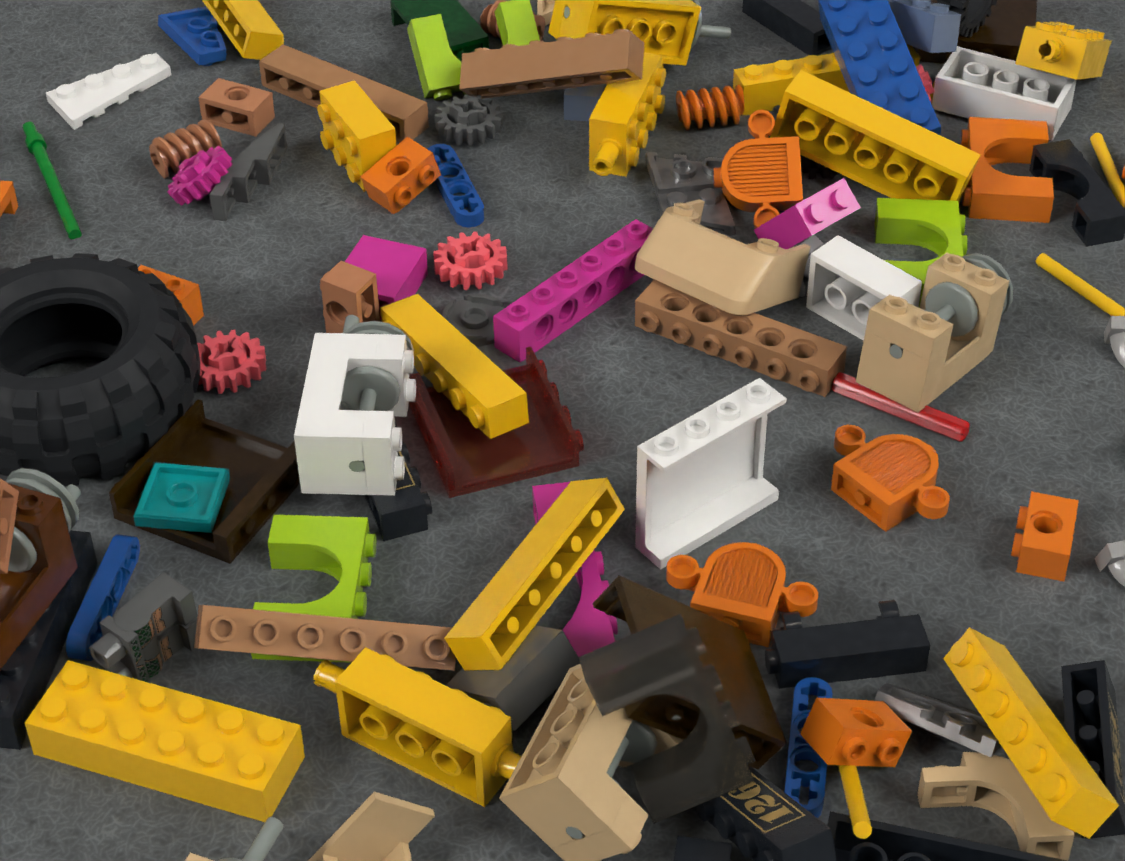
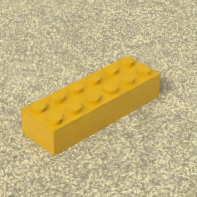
[770,70,981,203]
[25,660,305,822]

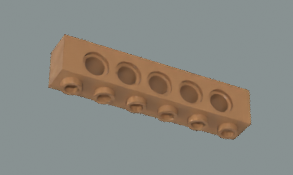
[635,279,847,397]
[194,605,456,671]

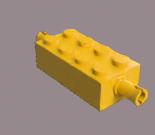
[1015,21,1111,80]
[589,52,666,177]
[313,647,522,807]

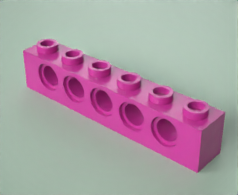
[493,219,653,363]

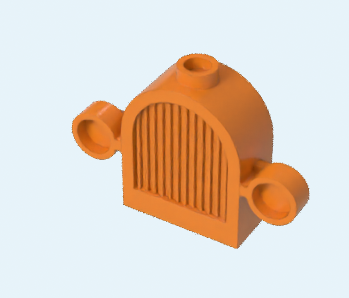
[713,110,803,229]
[831,425,950,532]
[666,542,819,647]

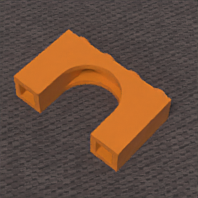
[960,117,1054,223]

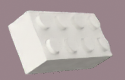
[932,46,1076,141]

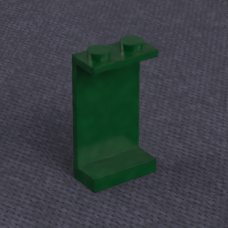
[390,0,489,62]

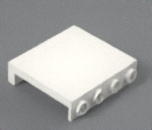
[635,378,787,570]

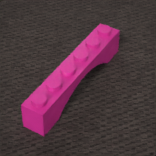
[532,482,623,663]

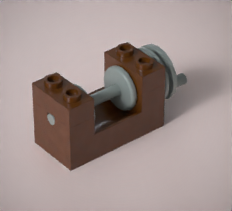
[0,468,81,670]

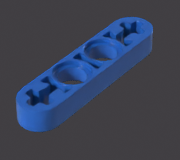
[427,144,484,227]
[66,534,140,661]
[784,677,833,818]

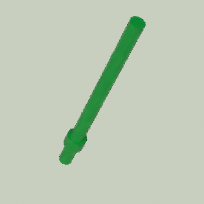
[22,122,82,240]

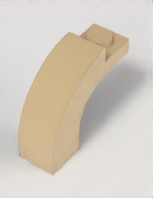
[917,752,1075,861]

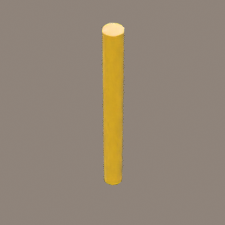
[1090,133,1125,208]
[1036,253,1125,316]
[838,765,872,839]

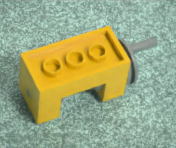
[548,0,731,66]

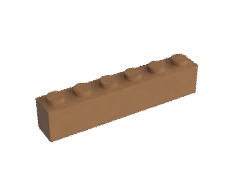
[459,29,644,99]
[259,45,429,142]

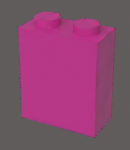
[754,178,861,250]
[345,235,428,320]

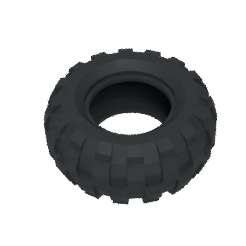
[0,253,200,487]

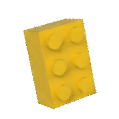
[317,80,397,192]

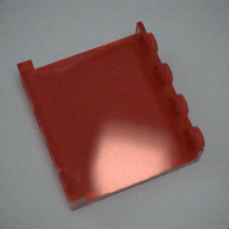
[408,347,584,498]

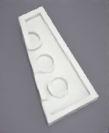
[46,53,171,130]

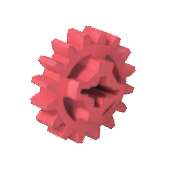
[433,232,508,290]
[197,330,267,394]

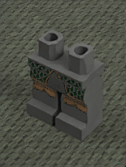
[89,572,198,683]

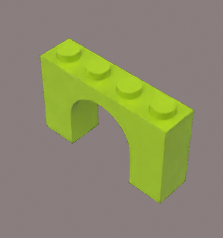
[407,0,540,101]
[874,198,967,307]
[251,514,377,663]

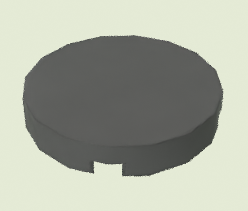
[441,294,504,347]

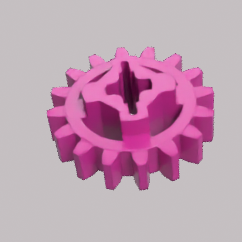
[167,146,233,206]

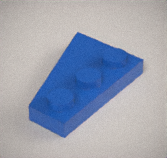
[158,7,227,66]

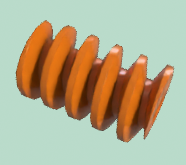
[676,84,744,130]

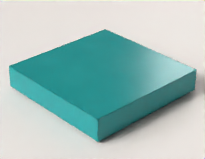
[133,462,230,533]

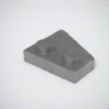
[657,188,735,236]

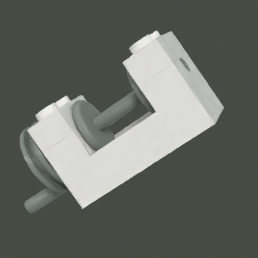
[294,315,416,496]

